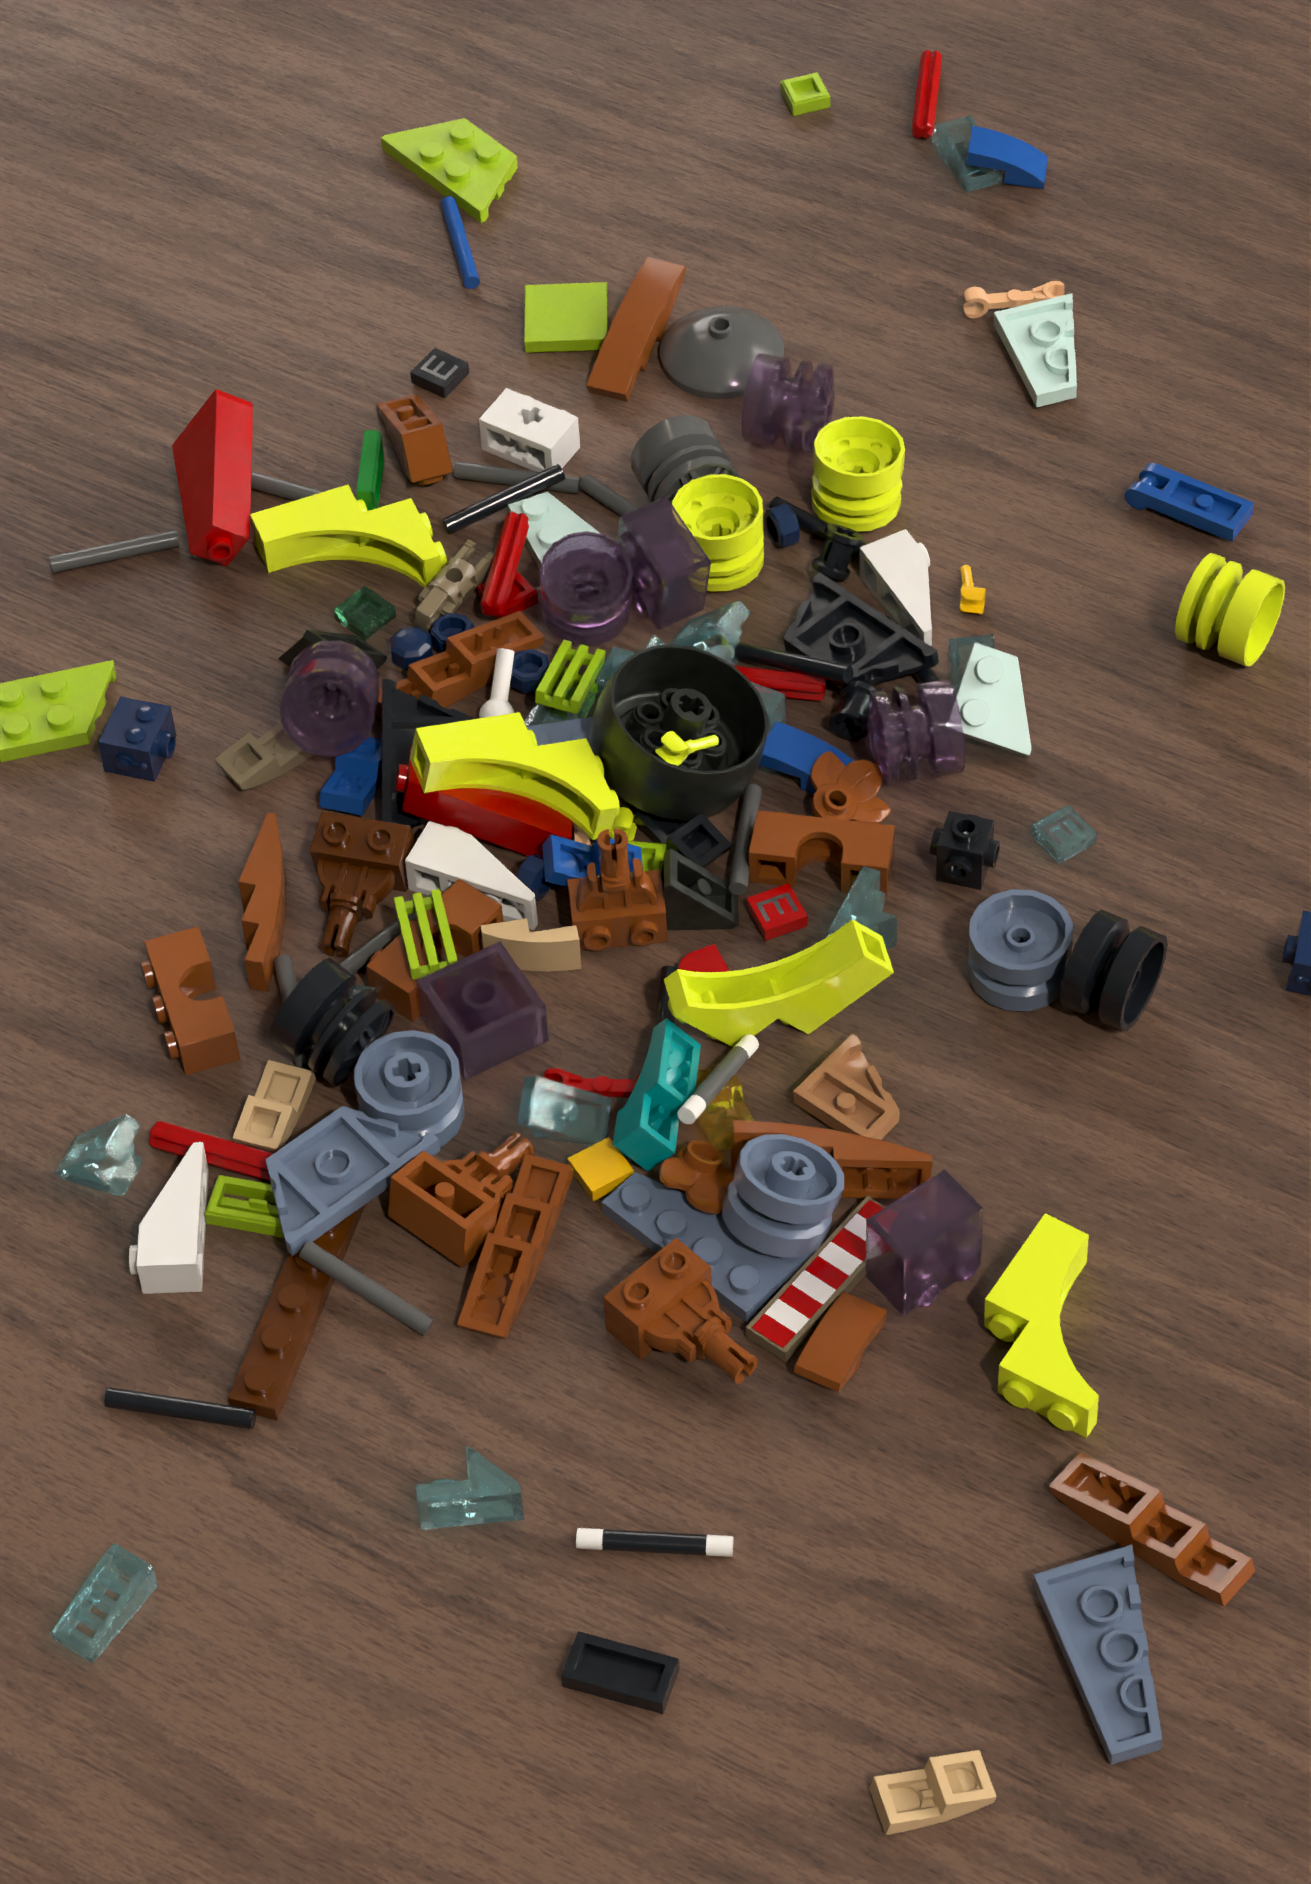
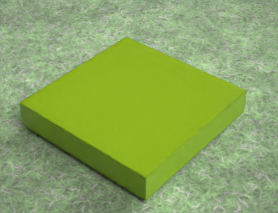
[524,282,608,353]

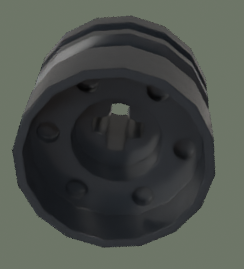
[269,958,396,1087]

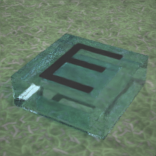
[1031,804,1097,864]

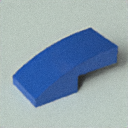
[966,126,1048,189]
[759,721,854,794]
[320,733,381,816]
[542,834,643,887]

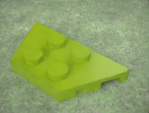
[381,118,518,223]
[0,660,117,762]

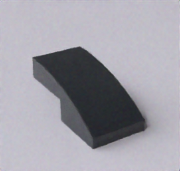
[633,810,732,868]

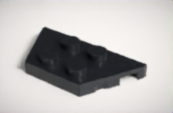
[783,573,939,690]
[381,679,473,829]

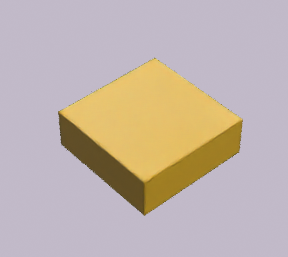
[567,1137,634,1201]

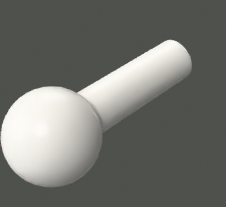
[479,648,515,718]

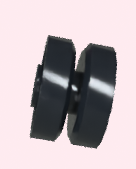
[1060,910,1168,1031]

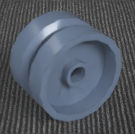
[968,889,1073,1012]
[354,1030,465,1147]
[722,1134,844,1258]

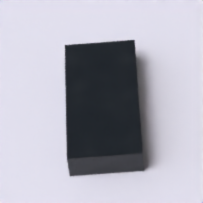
[561,1631,680,1714]

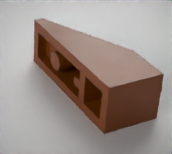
[376,394,453,485]

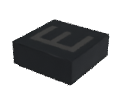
[410,348,469,398]

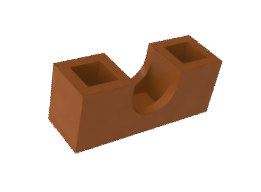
[749,810,895,898]
[366,879,504,1022]
[140,926,240,1076]

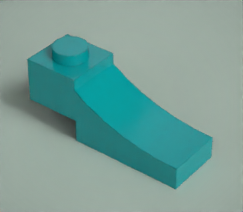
[613,1018,701,1171]

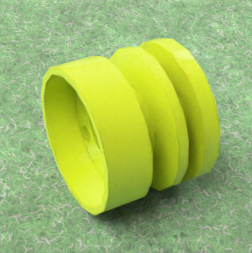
[811,416,905,532]
[672,474,764,592]
[1175,553,1285,667]

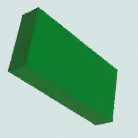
[356,430,385,511]

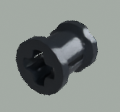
[811,524,862,580]
[829,681,880,741]

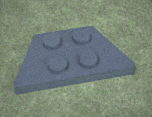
[266,1106,440,1256]

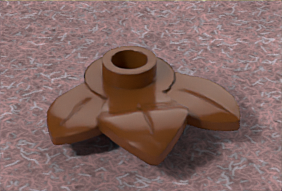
[810,751,891,823]
[659,1140,734,1215]

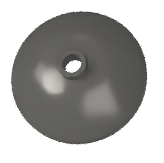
[659,305,784,399]

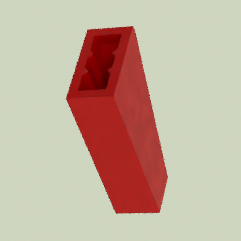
[172,389,253,566]
[395,747,572,856]

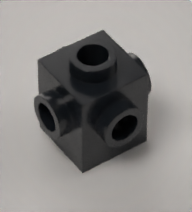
[930,811,1000,890]

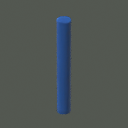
[440,196,480,289]

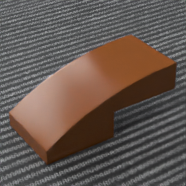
[794,1291,888,1392]

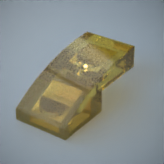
[695,1066,754,1150]

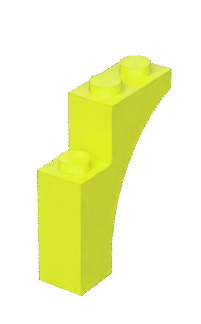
[250,485,447,588]
[409,712,620,840]
[664,919,894,1047]
[984,1214,1099,1438]

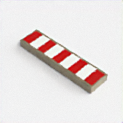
[746,1196,907,1362]

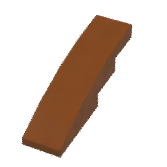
[586,257,687,402]
[368,611,545,719]
[238,812,287,992]
[730,1120,932,1200]
[457,1154,574,1340]
[1048,1452,1256,1607]

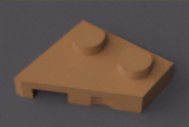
[793,1034,899,1140]

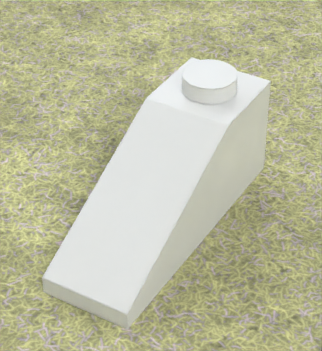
[860,529,932,647]
[405,821,538,930]
[129,1142,209,1294]

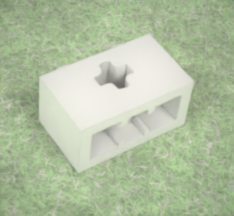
[479,388,580,472]

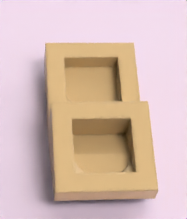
[480,918,582,972]
[232,1060,316,1152]
[869,1750,997,1835]

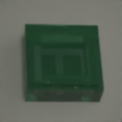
[333,585,396,641]

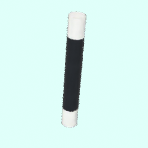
[576,1528,734,1557]

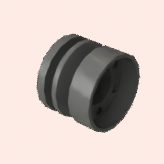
[631,415,741,529]

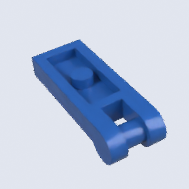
[1125,463,1254,542]

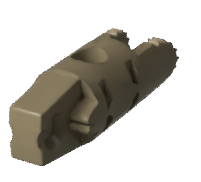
[414,539,494,632]

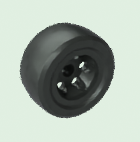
[589,644,769,821]

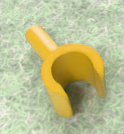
[960,565,986,614]

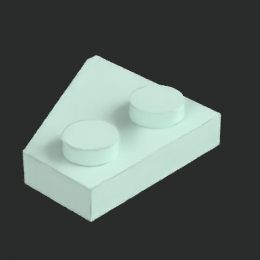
[945,643,1032,758]

